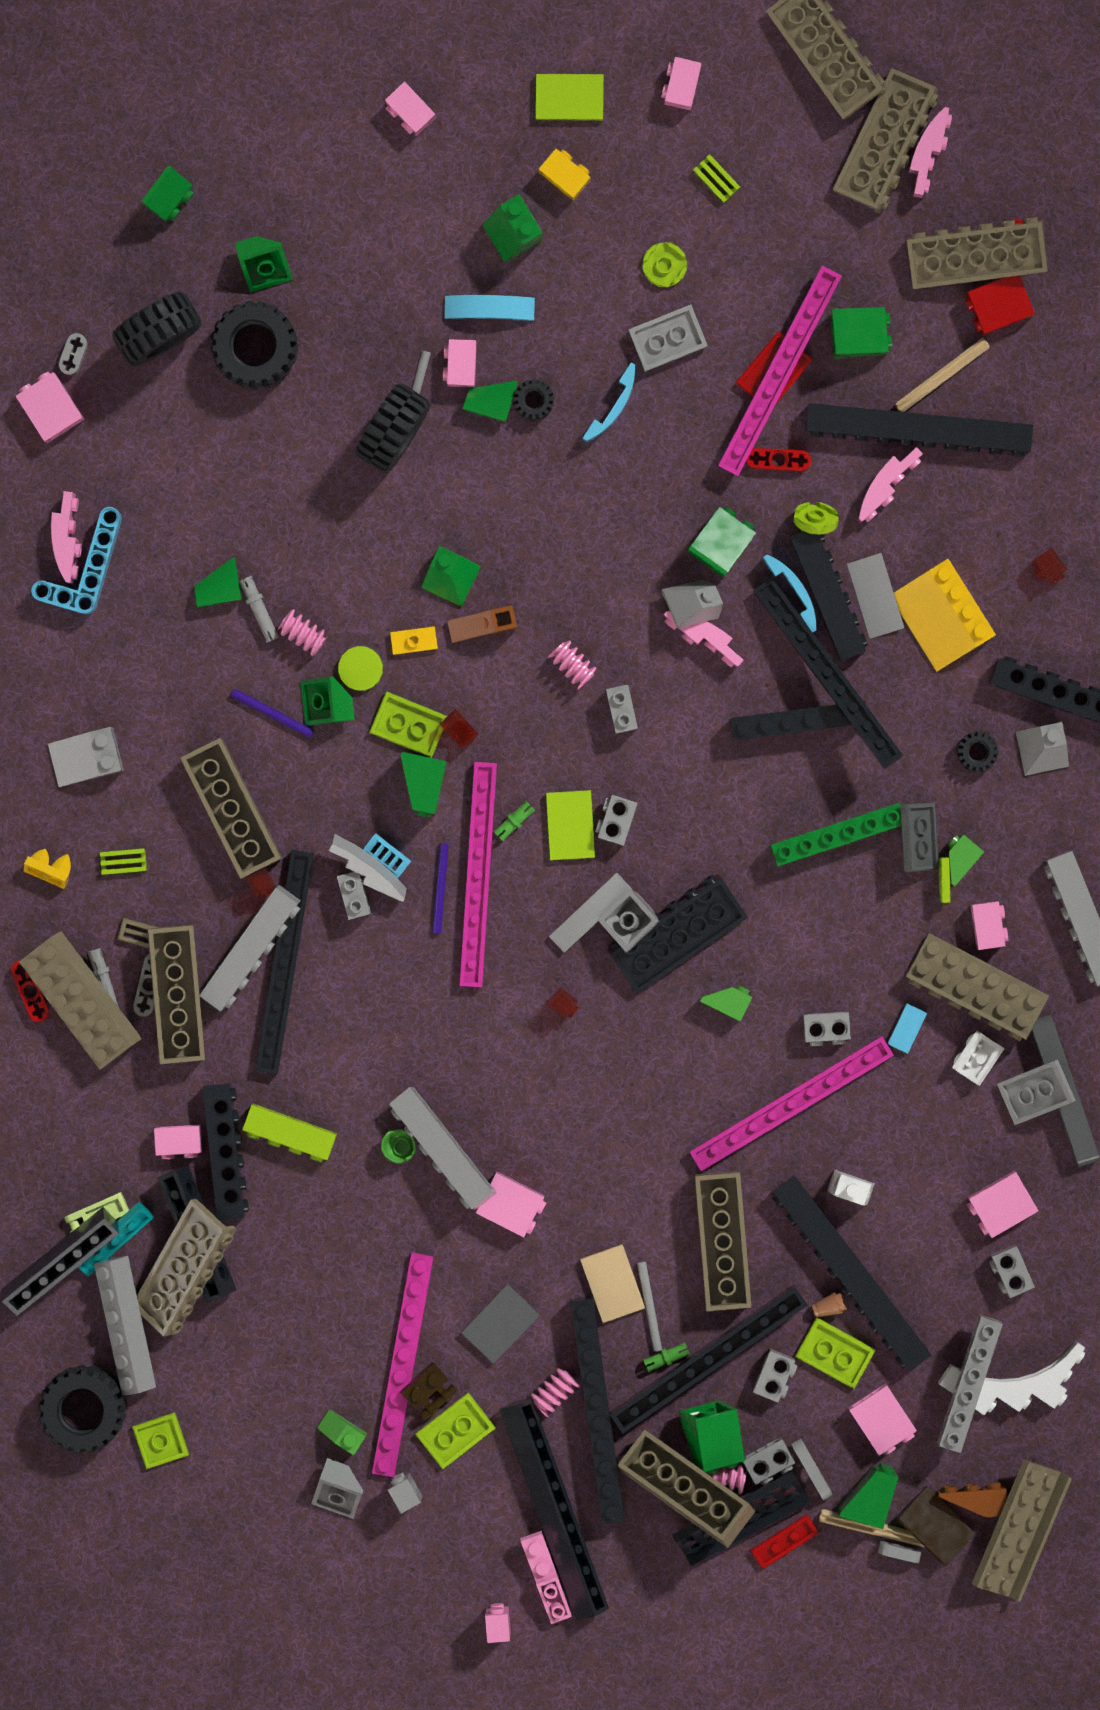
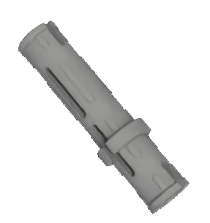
[239,576,279,643]
[87,948,119,1007]

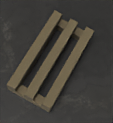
[118,918,158,948]

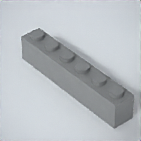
[1043,851,1100,986]
[199,885,301,1011]
[389,1087,497,1210]
[94,1256,156,1395]

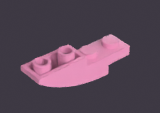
[908,107,952,198]
[858,448,922,523]
[51,491,82,584]
[664,611,743,667]
[520,1531,572,1624]

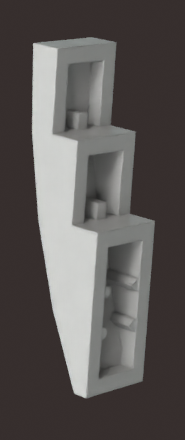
[329,834,407,902]
[549,873,632,953]

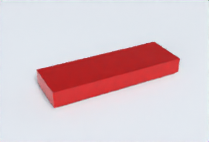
[750,1514,819,1569]

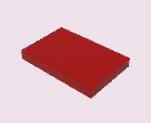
[735,331,813,407]

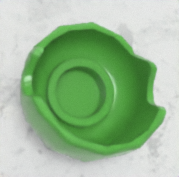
[381,1129,416,1163]

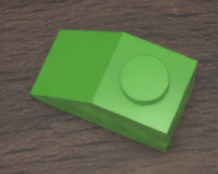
[947,834,984,886]
[700,985,752,1021]
[318,1409,367,1455]

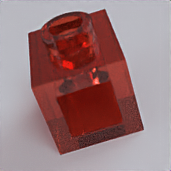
[1032,548,1068,584]
[245,867,277,899]
[547,987,579,1019]

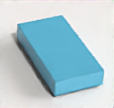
[887,1003,927,1054]

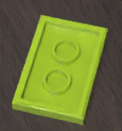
[536,74,604,121]
[370,691,449,758]
[546,790,595,860]
[795,1317,876,1389]
[415,1392,496,1469]

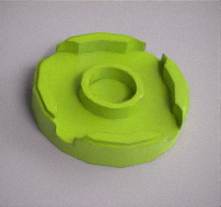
[642,242,687,288]
[794,502,839,535]
[338,646,383,691]

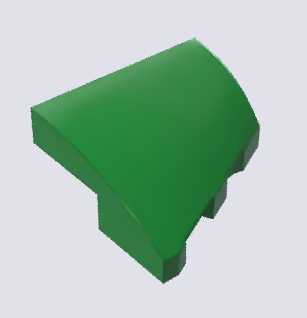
[463,381,518,422]
[194,558,242,608]

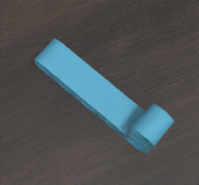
[31,507,122,615]

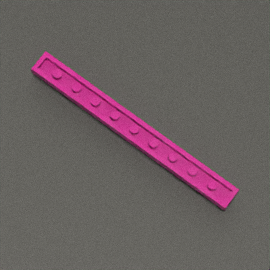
[718,266,842,477]
[460,762,497,987]
[689,1036,894,1171]
[372,1252,434,1477]

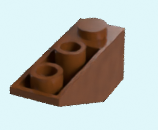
[447,605,518,643]
[937,1482,1007,1517]

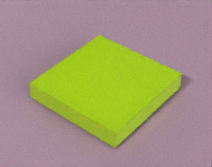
[132,1412,189,1469]

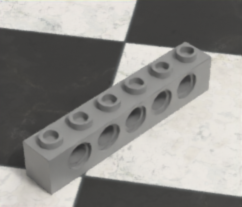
[937,1314,1003,1453]

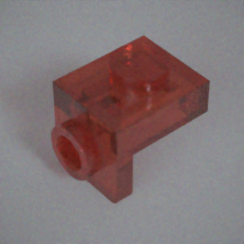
[440,709,479,749]

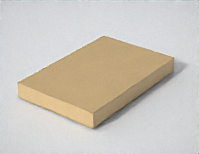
[580,1244,645,1323]

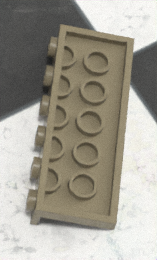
[766,0,886,120]
[833,68,939,214]
[907,217,1048,289]
[906,933,1049,1041]
[137,1199,236,1336]
[972,1459,1072,1602]

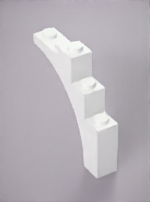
[938,1340,1085,1415]

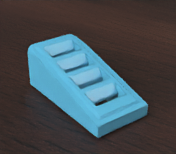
[363,834,411,878]

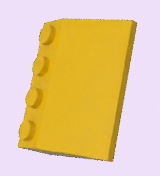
[894,559,996,672]

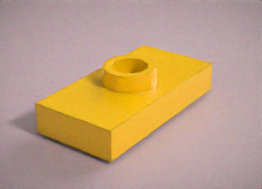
[390,626,438,655]

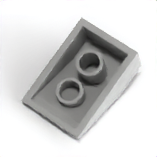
[48,727,124,787]

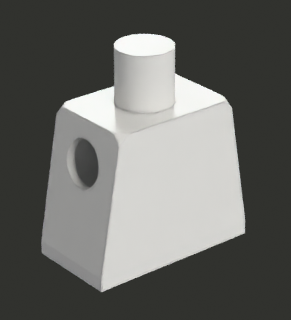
[827,1170,875,1206]

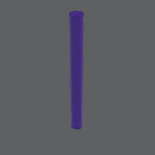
[231,689,314,738]
[432,843,449,933]

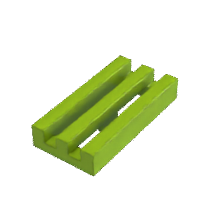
[693,154,740,203]
[100,848,147,875]
[939,857,950,903]

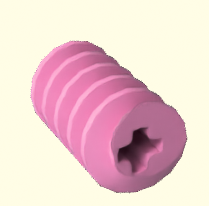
[278,609,328,656]
[548,640,596,690]
[531,1368,580,1417]
[708,1465,747,1495]

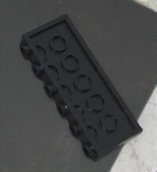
[607,874,748,994]
[672,1472,810,1567]

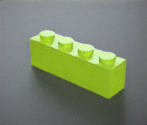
[243,1104,337,1162]

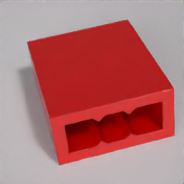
[965,275,1035,336]

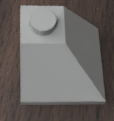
[662,580,723,628]
[1016,722,1069,776]
[598,889,659,952]
[311,1458,363,1519]

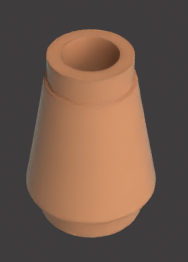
[812,1292,847,1317]

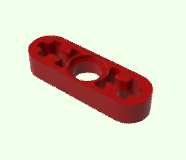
[746,448,811,471]
[11,960,50,1022]

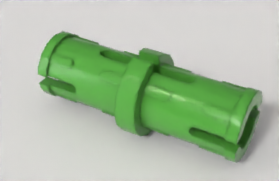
[494,800,536,841]
[643,1342,690,1373]

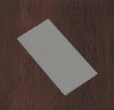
[847,553,904,639]

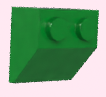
[142,165,194,224]

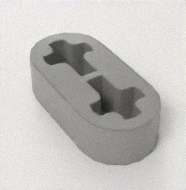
[59,333,88,376]
[878,1541,922,1563]

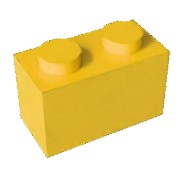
[539,149,591,201]

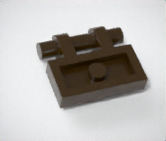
[400,1362,458,1421]

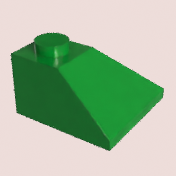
[235,236,293,293]
[421,546,481,607]
[300,677,355,726]

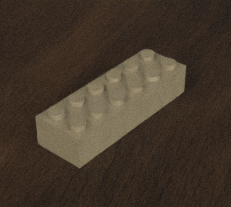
[180,738,283,879]
[147,925,205,1064]
[19,931,142,1070]
[695,1171,751,1311]
[617,1430,755,1548]

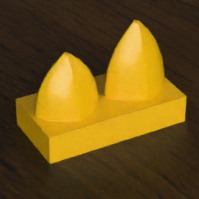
[24,849,71,889]

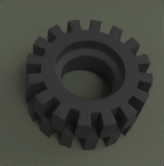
[514,379,554,421]
[957,731,999,772]

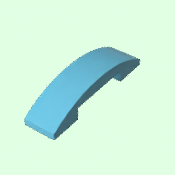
[445,295,535,321]
[583,362,635,443]
[763,555,816,632]

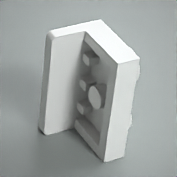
[952,1031,1004,1086]

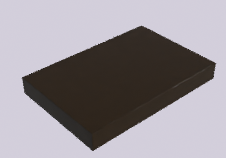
[897,1486,976,1567]

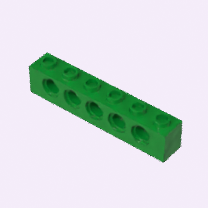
[770,803,902,866]

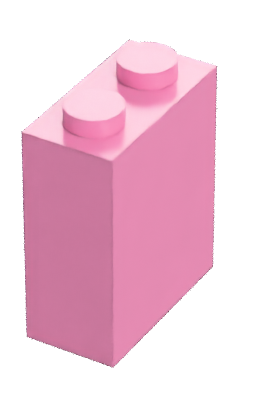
[16,372,85,443]
[967,1171,1038,1238]
[476,1172,546,1237]
[848,1383,917,1455]

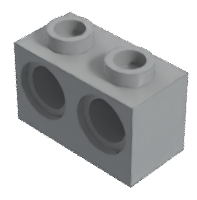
[606,685,638,734]
[595,795,637,846]
[337,872,372,920]
[803,1011,851,1046]
[989,1244,1035,1298]
[753,1348,797,1402]
[743,1437,795,1485]
[388,1472,422,1514]

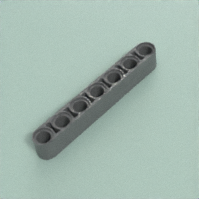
[1031,1014,1100,1168]

